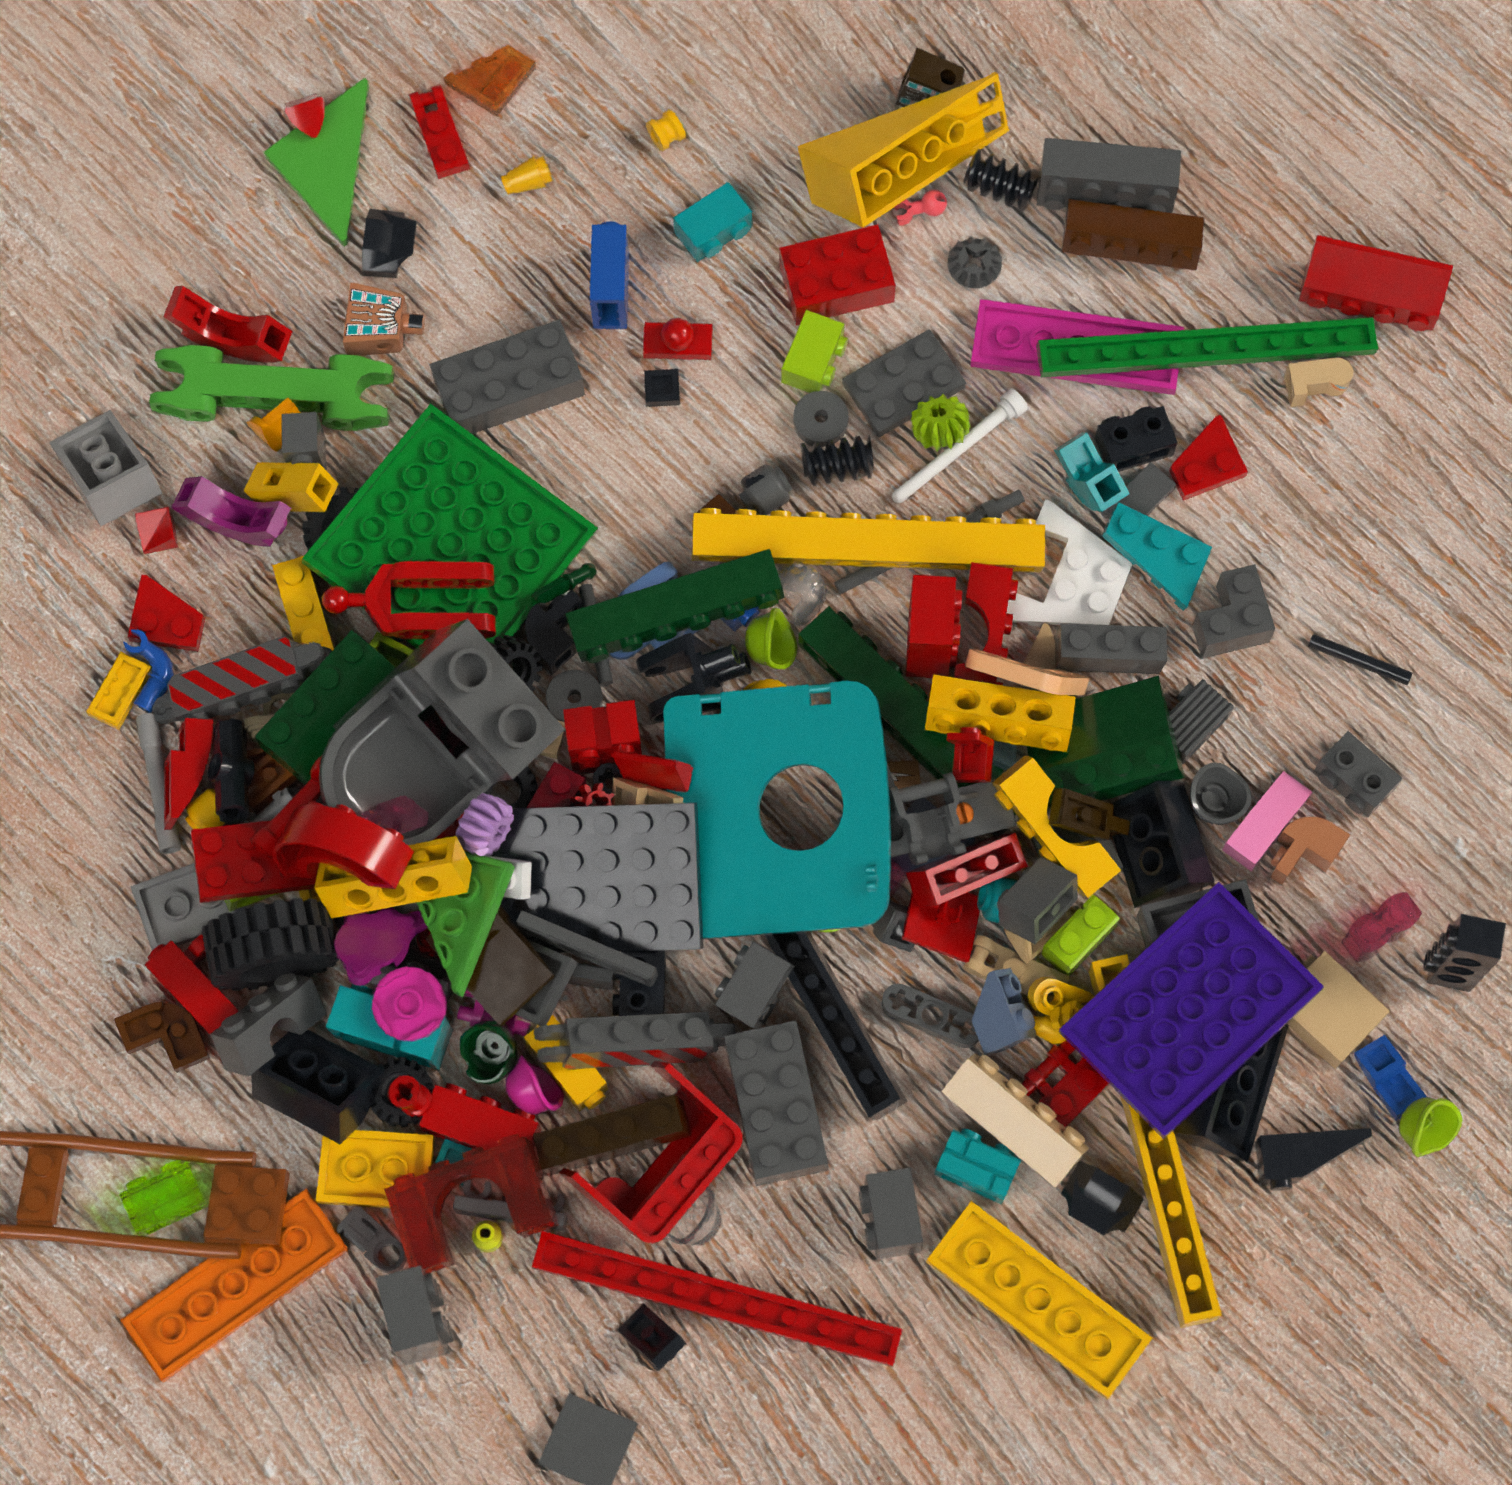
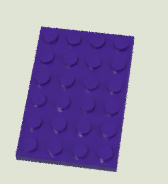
[1059,882,1324,1139]

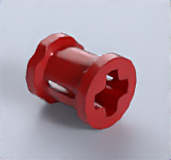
[388,1075,432,1117]

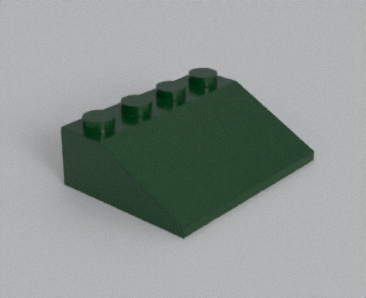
[255,630,435,798]
[1027,676,1185,815]

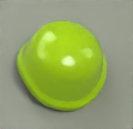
[745,608,798,669]
[1399,1097,1462,1158]

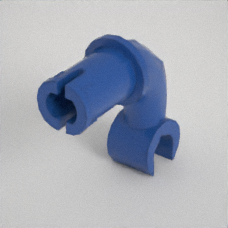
[123,629,174,713]

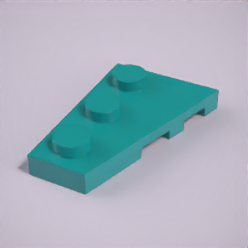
[1102,502,1212,611]

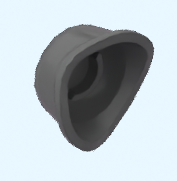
[1190,763,1251,825]

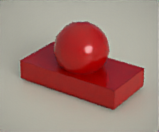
[643,317,713,360]

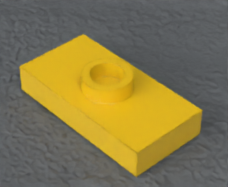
[86,651,152,730]

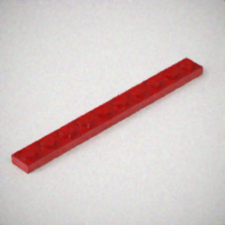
[532,1231,903,1367]

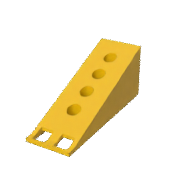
[797,72,1009,228]

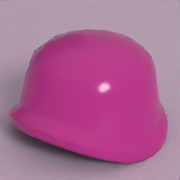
[505,1055,564,1115]

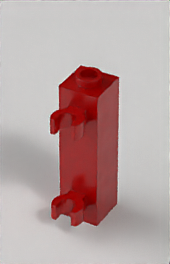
[144,934,239,1035]

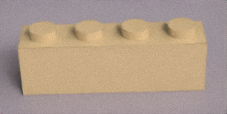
[941,1053,1089,1188]

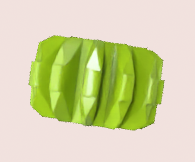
[911,393,970,452]

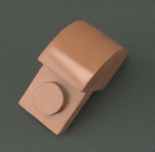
[1270,817,1350,885]

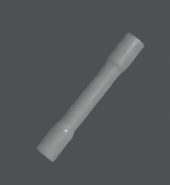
[136,713,181,854]

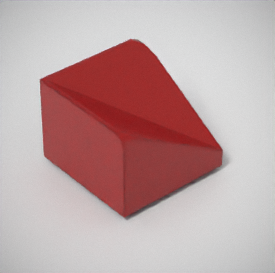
[135,507,178,554]

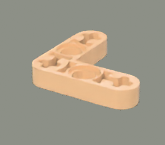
[965,648,1090,695]

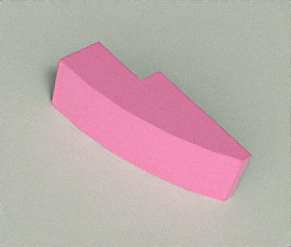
[1222,771,1312,871]

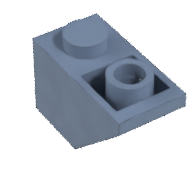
[971,968,1037,1055]

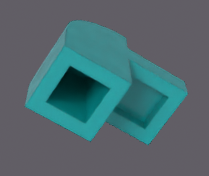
[1054,432,1130,512]

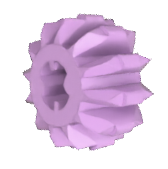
[456,793,514,857]

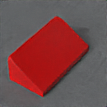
[613,750,693,792]

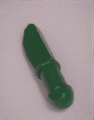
[532,563,597,603]

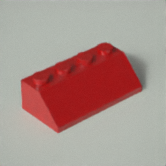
[1299,235,1453,331]

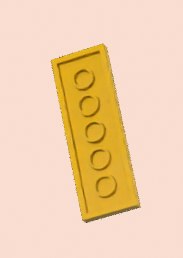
[926,1201,1153,1400]

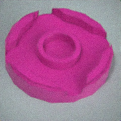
[372,967,447,1041]

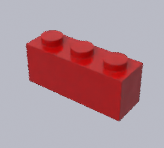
[906,833,1028,907]
[419,1083,541,1170]

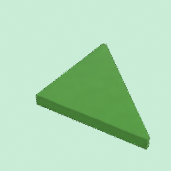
[263,78,369,247]
[417,851,515,997]

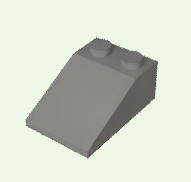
[49,410,162,526]

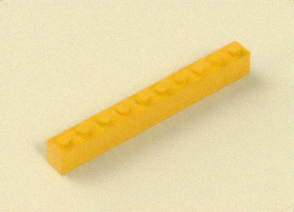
[691,508,1045,573]
[1088,954,1222,1329]

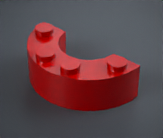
[273,801,414,889]

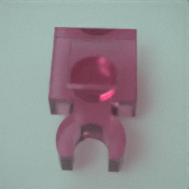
[362,795,429,834]

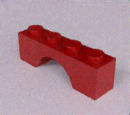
[954,562,1019,685]

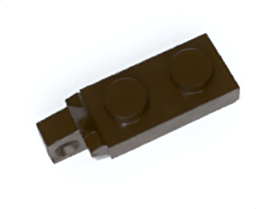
[1049,788,1130,840]

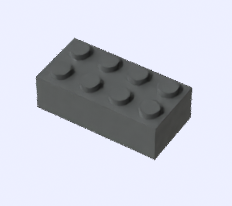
[1037,138,1182,213]
[430,319,585,434]
[724,1021,828,1186]

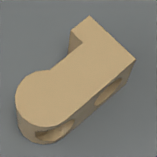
[1284,358,1353,407]

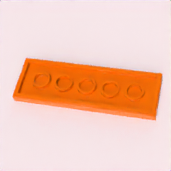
[120,1188,349,1383]

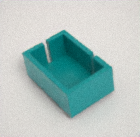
[326,984,453,1071]

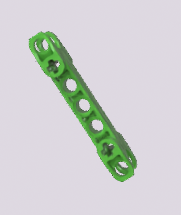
[149,345,394,431]

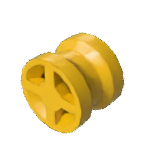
[646,109,686,152]

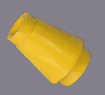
[501,156,553,195]

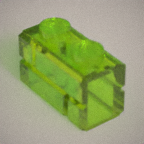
[119,1160,209,1236]

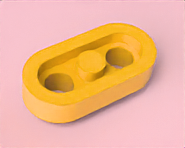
[1028,977,1095,1016]

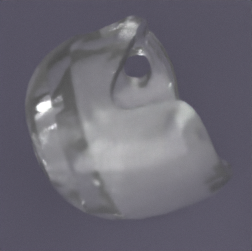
[777,563,827,627]

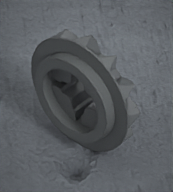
[948,236,1002,288]

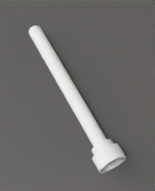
[892,388,1028,503]

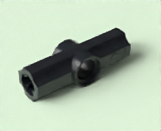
[208,718,255,824]

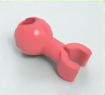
[894,190,947,225]

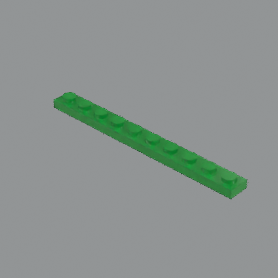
[1036,317,1379,378]

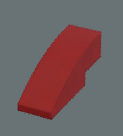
[164,718,214,830]

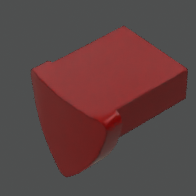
[284,93,325,138]

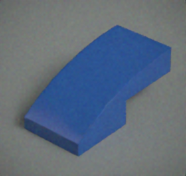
[1354,1035,1427,1121]

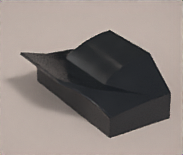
[362,209,417,278]
[1060,1161,1144,1236]

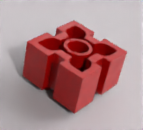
[563,700,642,774]

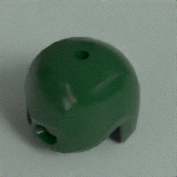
[459,1021,518,1085]

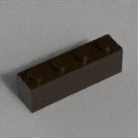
[533,1095,692,1175]

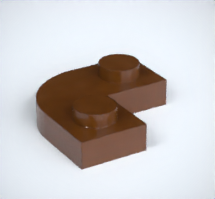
[114,1001,210,1073]

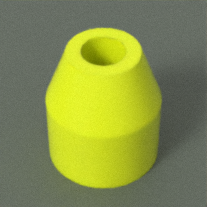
[472,1220,503,1252]

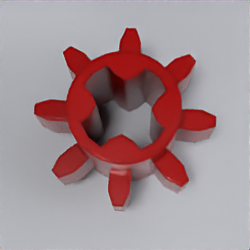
[569,783,615,806]

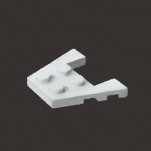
[1007,499,1132,626]

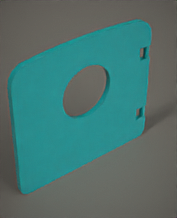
[663,681,891,939]

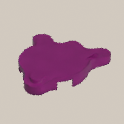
[334,907,427,986]

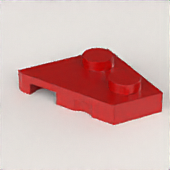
[1169,414,1248,501]

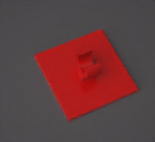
[901,892,980,963]

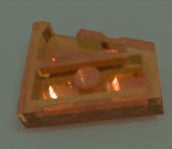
[444,45,536,117]

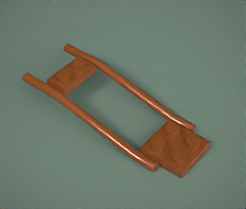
[0,1131,290,1259]

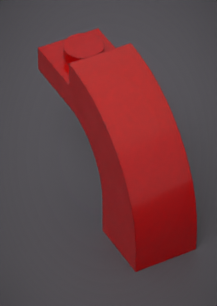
[163,285,293,363]

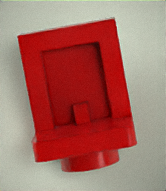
[946,727,994,783]

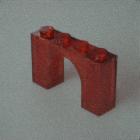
[384,1134,559,1274]

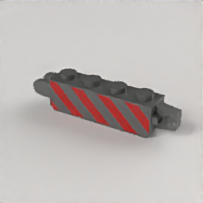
[152,636,332,724]
[534,1012,736,1069]

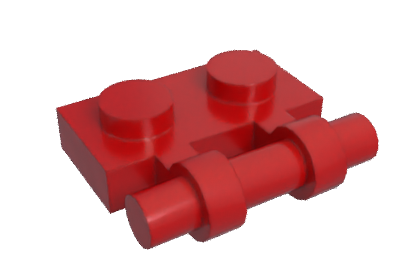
[1021,1040,1109,1128]

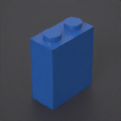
[590,221,629,329]

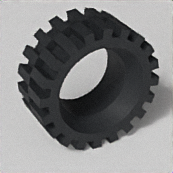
[202,898,339,991]

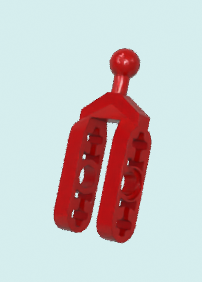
[322,561,496,639]

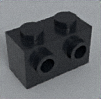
[1095,406,1178,472]
[612,950,666,1016]

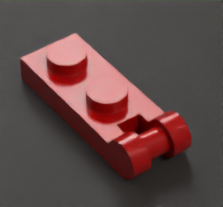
[408,84,470,179]

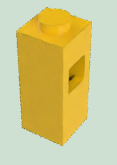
[243,462,339,512]
[524,1015,609,1112]

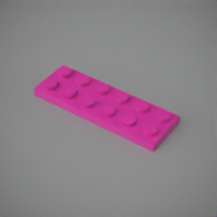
[970,299,1184,395]

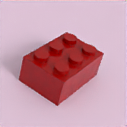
[779,224,896,325]
[905,575,962,678]

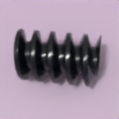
[963,148,1039,212]
[800,435,874,486]

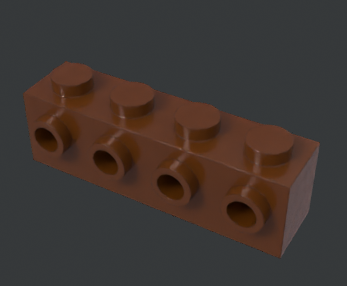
[1061,199,1204,270]

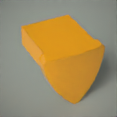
[246,397,300,452]

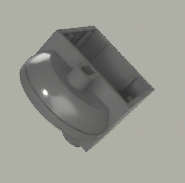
[319,619,566,845]

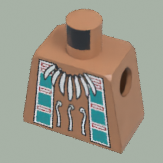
[343,282,425,356]

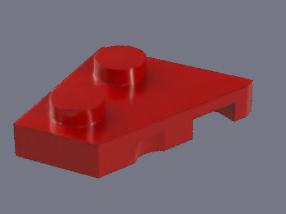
[127,574,206,652]

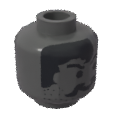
[738,464,792,515]

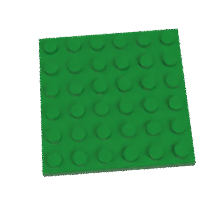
[302,404,598,648]

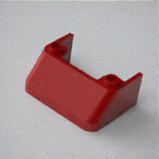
[559,1061,743,1243]

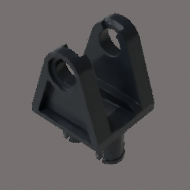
[636,633,752,723]

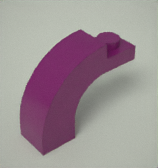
[171,476,291,547]

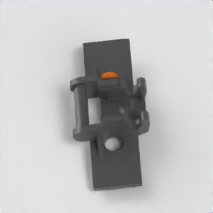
[837,772,1016,865]

